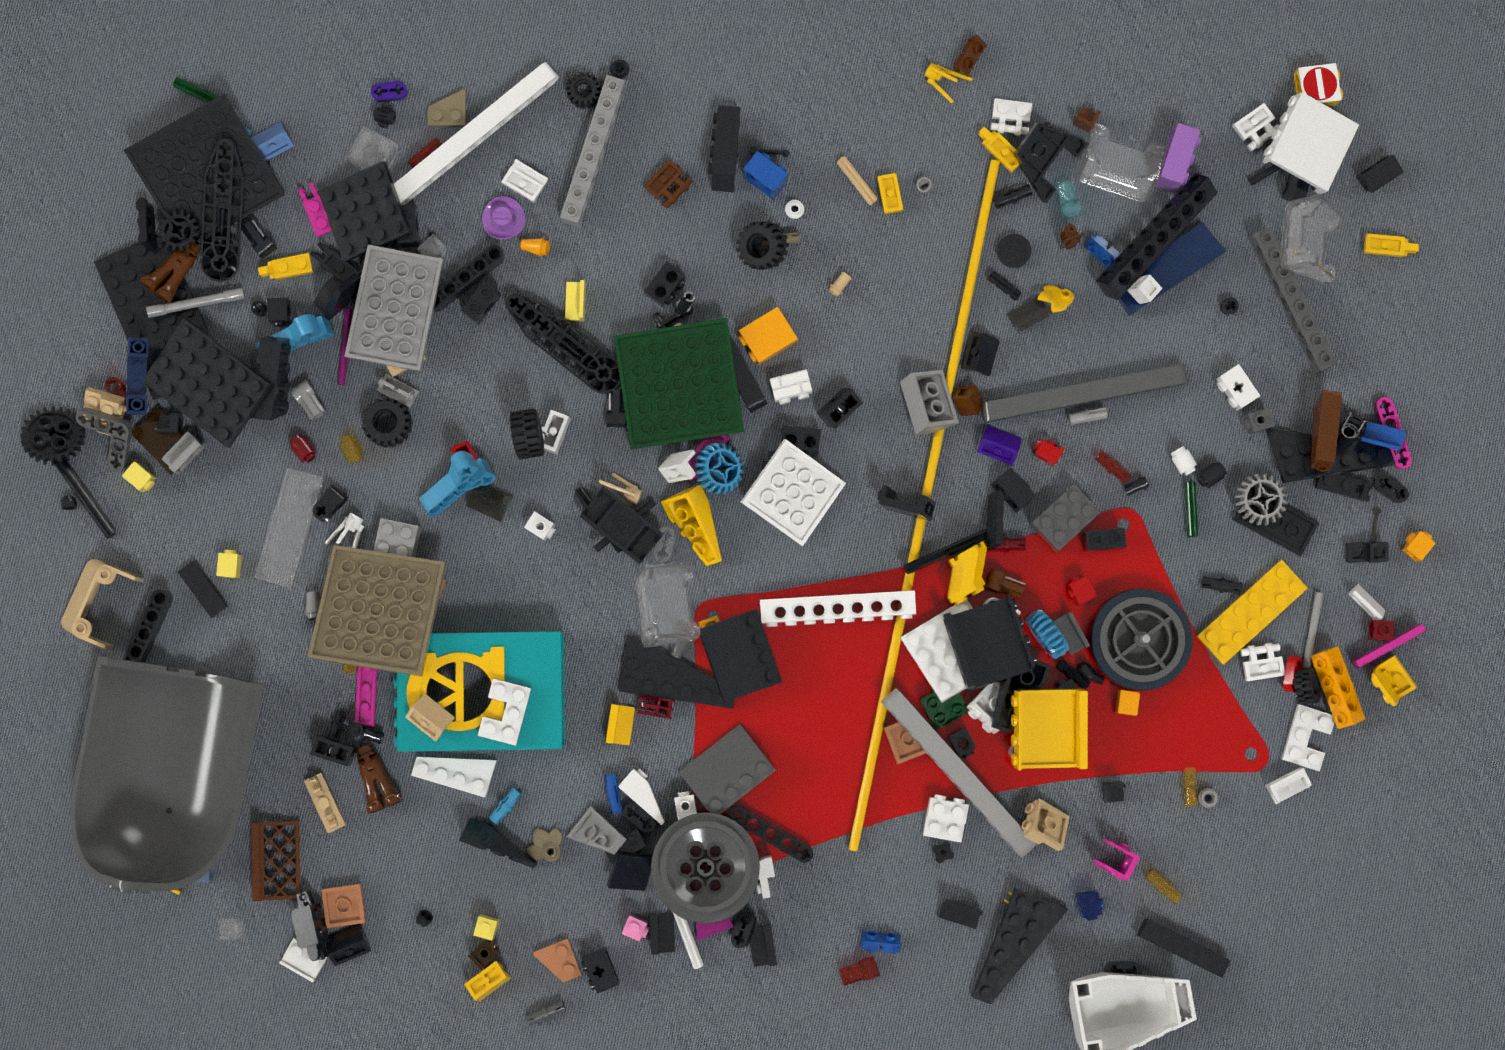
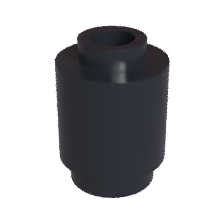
[1197,461,1227,488]

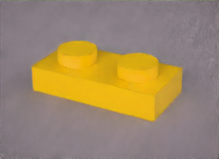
[877,173,903,215]

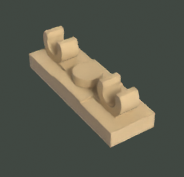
[304,772,347,833]

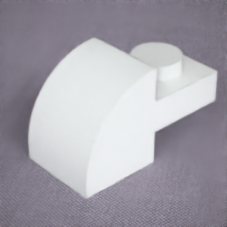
[757,855,775,899]

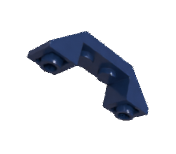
[126,337,149,415]

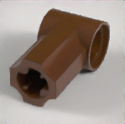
[984,569,1026,599]

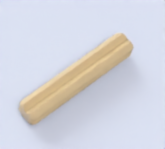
[837,156,877,205]

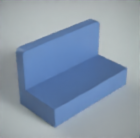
[251,122,294,161]

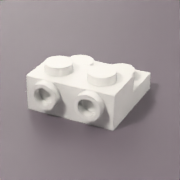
[966,682,1000,734]
[923,794,969,842]

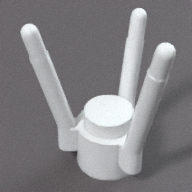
[325,513,364,548]

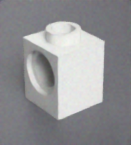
[1127,275,1162,304]

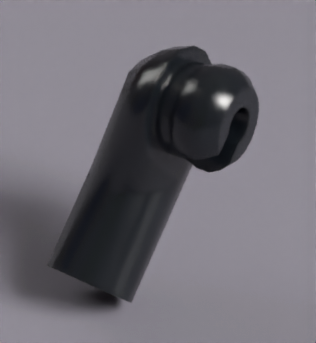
[1077,662,1105,685]

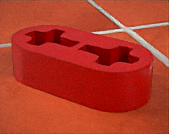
[1283,655,1303,693]

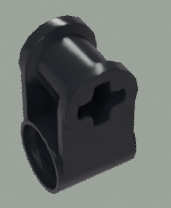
[1337,410,1368,448]
[312,485,348,522]

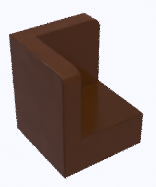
[1073,106,1101,133]
[953,385,983,416]

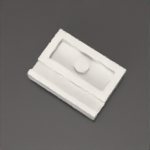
[501,159,548,203]
[279,938,328,982]

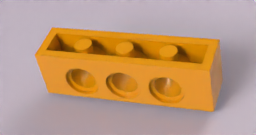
[1311,646,1366,729]

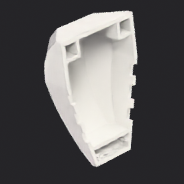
[1069,972,1197,1050]

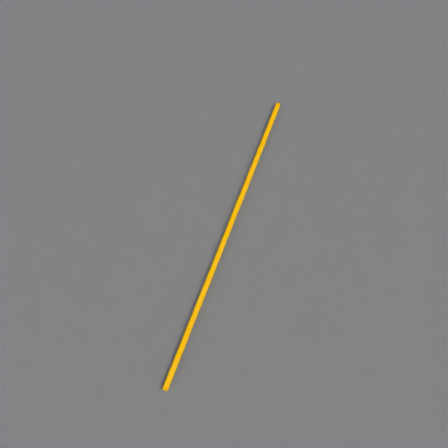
[848,160,1000,851]

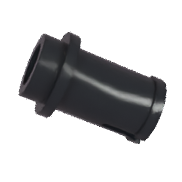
[1123,476,1149,497]

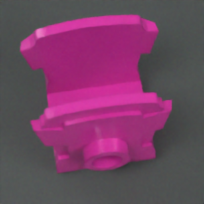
[1092,838,1140,881]

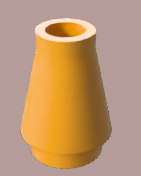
[521,238,550,257]

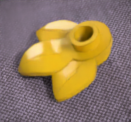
[1037,285,1074,313]

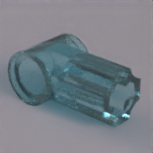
[1056,180,1083,220]

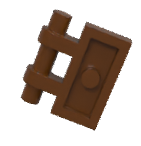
[644,159,693,209]

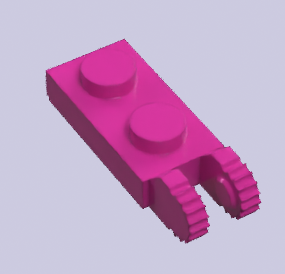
[298,182,332,238]

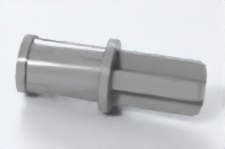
[1069,407,1108,426]

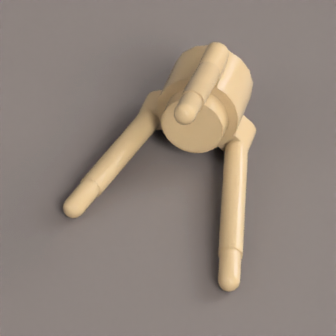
[599,473,642,506]

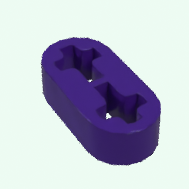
[371,81,408,102]

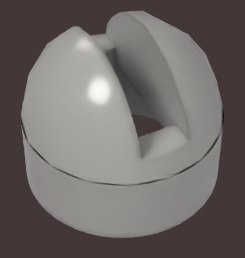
[917,177,933,193]

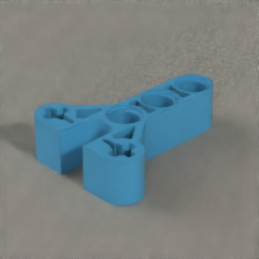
[256,314,335,351]
[420,451,496,517]

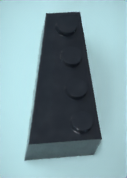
[708,105,741,192]
[251,336,291,421]

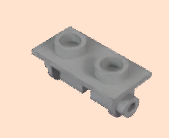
[377,374,419,408]

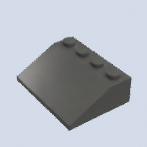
[679,724,776,815]

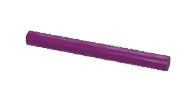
[338,309,352,385]

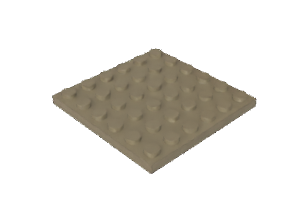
[308,545,447,677]

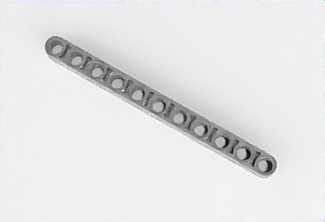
[881,688,1036,858]

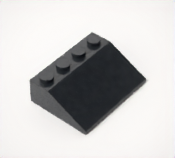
[698,609,783,703]

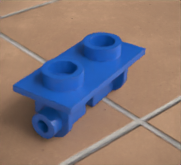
[1084,234,1121,267]
[861,931,901,954]

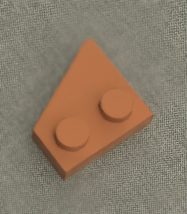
[533,938,582,983]

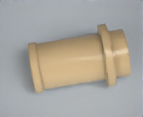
[829,272,851,297]

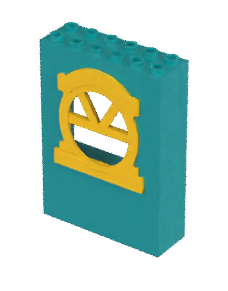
[394,631,565,752]

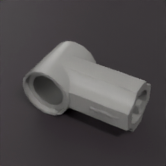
[290,380,326,420]

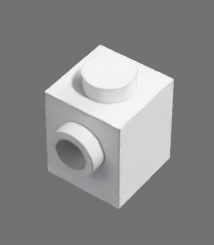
[524,511,556,541]
[674,791,697,820]

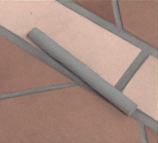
[1302,592,1323,669]

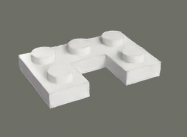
[478,679,531,746]
[1281,704,1335,772]

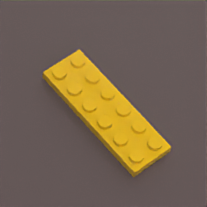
[1196,560,1308,665]

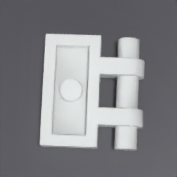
[990,98,1032,136]
[1232,103,1280,151]
[1240,642,1285,681]

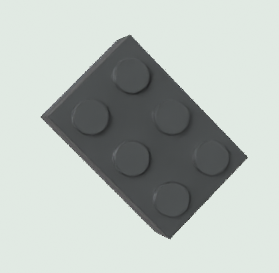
[1030,484,1101,553]

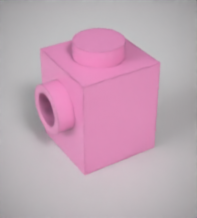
[622,913,650,941]

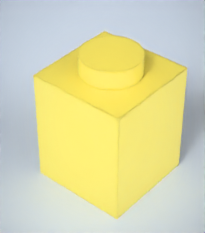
[122,461,156,492]
[216,550,242,578]
[473,914,500,941]

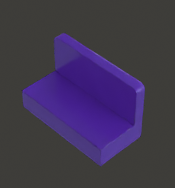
[977,425,1022,465]

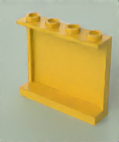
[1011,689,1088,771]

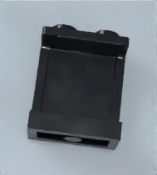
[878,485,936,521]

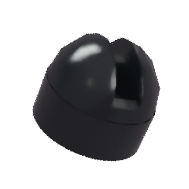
[251,300,267,316]
[61,495,77,510]
[416,910,433,927]

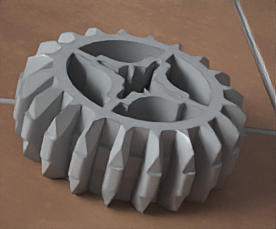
[1235,474,1288,526]

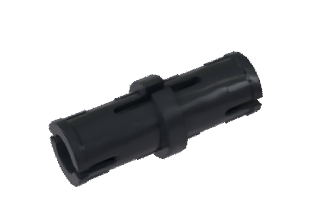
[993,184,1033,209]
[1201,576,1242,595]

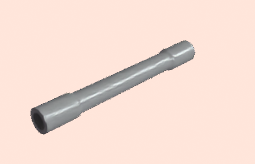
[146,288,244,318]

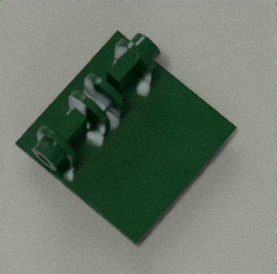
[920,691,969,730]

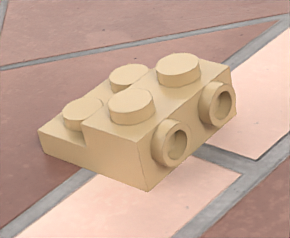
[83,387,126,436]
[1021,798,1070,851]

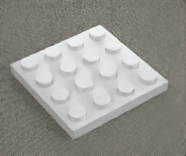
[741,439,846,546]
[901,600,973,703]

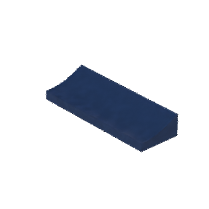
[1118,222,1227,316]

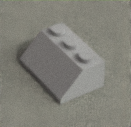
[900,370,959,435]

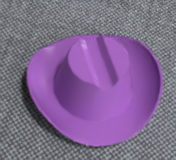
[482,196,525,239]

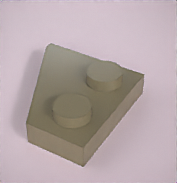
[428,89,466,127]

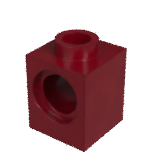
[1368,620,1394,641]

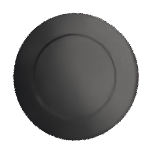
[997,234,1031,268]

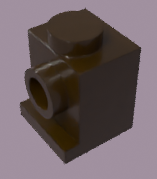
[468,939,500,970]

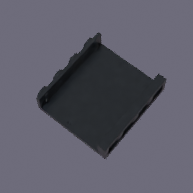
[943,594,1037,691]

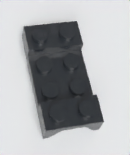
[579,486,664,565]

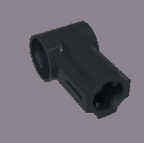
[242,219,277,259]
[606,389,626,428]

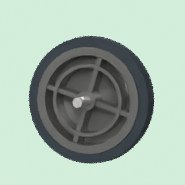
[1089,589,1193,691]

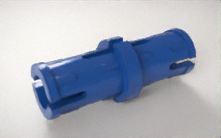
[604,774,623,814]

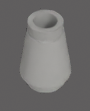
[305,591,320,621]

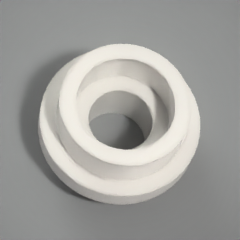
[785,200,804,219]

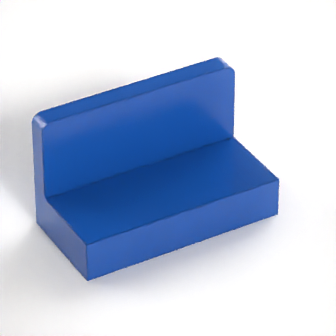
[1360,421,1407,450]

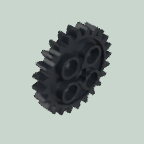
[20,406,86,466]

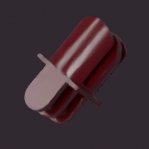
[636,694,675,719]

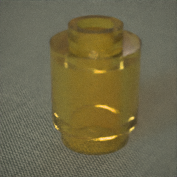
[339,434,363,464]

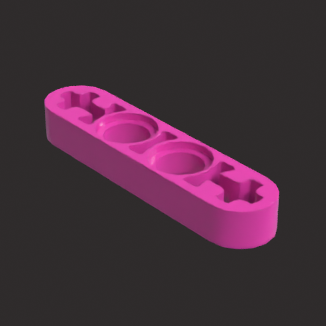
[1374,397,1412,470]

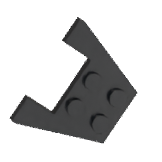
[1014,123,1088,203]

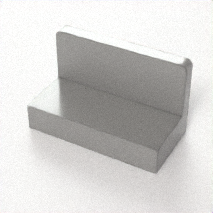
[162,432,205,475]

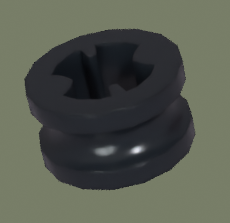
[1220,297,1239,316]

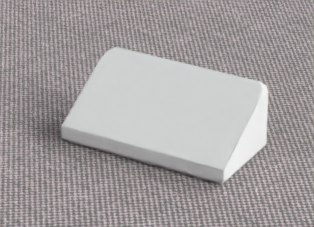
[1348,584,1385,620]

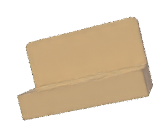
[405,694,455,742]

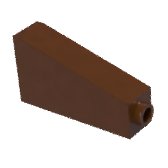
[1311,390,1342,471]

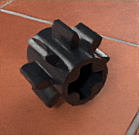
[374,104,396,129]

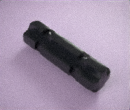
[987,271,1021,301]
[1056,660,1090,690]

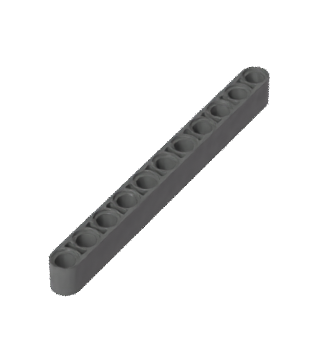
[981,364,1188,423]

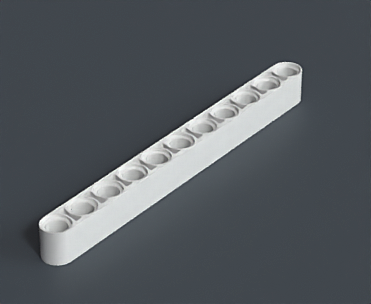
[394,62,559,205]

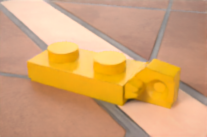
[978,127,1020,173]
[1364,234,1419,257]
[258,253,314,280]

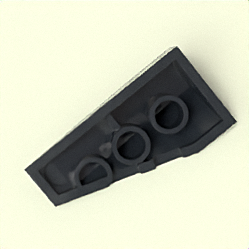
[991,660,1051,733]
[459,815,537,868]

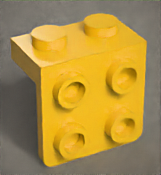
[1371,655,1417,707]

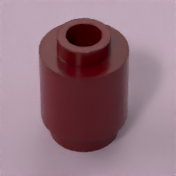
[289,434,317,463]

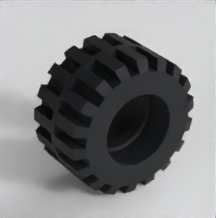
[736,221,789,270]
[361,397,413,448]
[510,408,545,460]

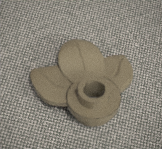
[526,828,562,862]

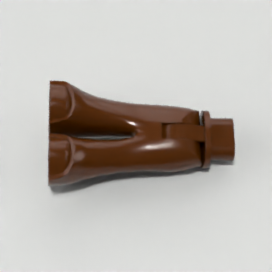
[140,244,201,303]
[357,744,403,814]

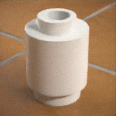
[1171,446,1197,475]

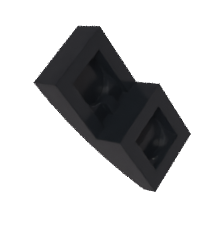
[1346,542,1389,563]

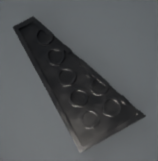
[1267,429,1394,483]
[619,635,735,709]
[971,888,1068,1004]

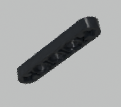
[729,806,814,863]

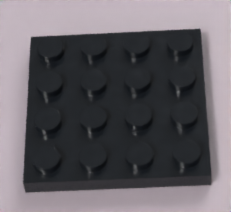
[318,161,411,262]

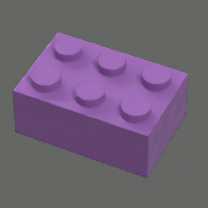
[1154,123,1201,192]

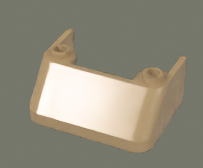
[61,559,144,649]

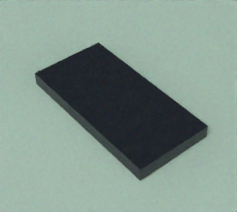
[1232,487,1319,557]

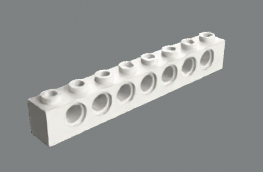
[760,591,916,627]

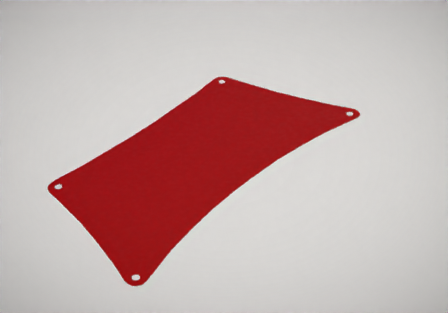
[681,508,1269,891]

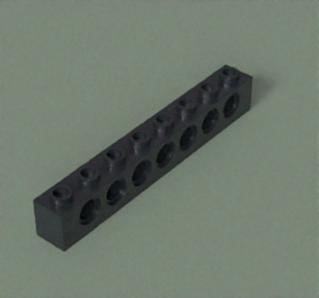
[1096,173,1218,300]

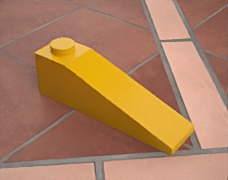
[661,484,722,566]

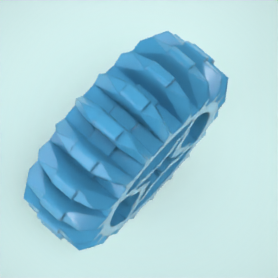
[694,443,744,495]
[1026,610,1069,659]

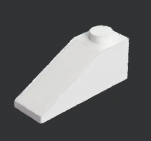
[618,768,665,825]

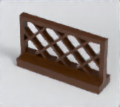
[251,821,300,902]

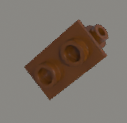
[953,34,987,77]
[1060,224,1083,250]

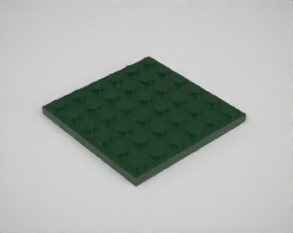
[614,318,744,450]

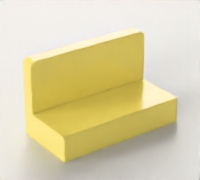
[565,280,586,321]

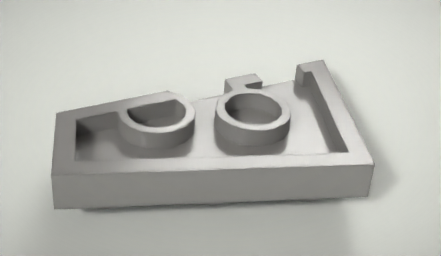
[567,806,626,855]

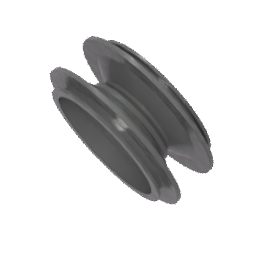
[651,813,760,924]

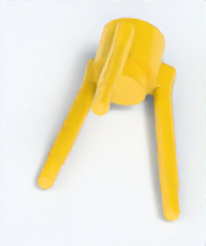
[925,63,973,103]

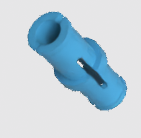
[488,787,522,825]

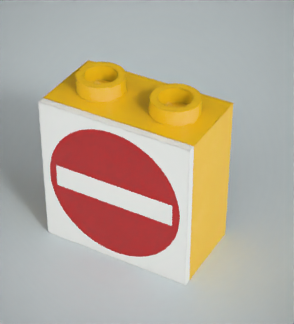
[1294,63,1343,106]

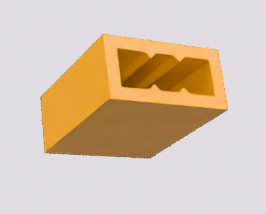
[738,307,798,365]

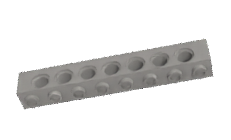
[560,75,626,228]

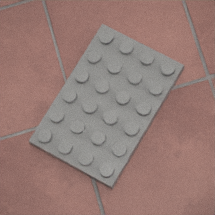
[345,245,444,372]

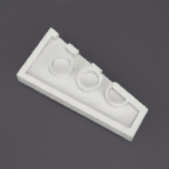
[411,757,497,797]

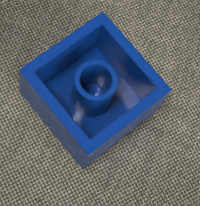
[743,151,788,200]

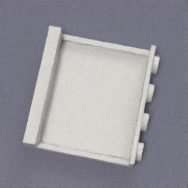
[1263,92,1359,194]

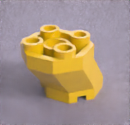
[947,541,987,605]

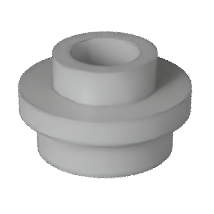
[1198,788,1218,808]

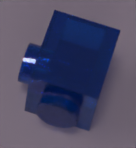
[1076,890,1104,921]

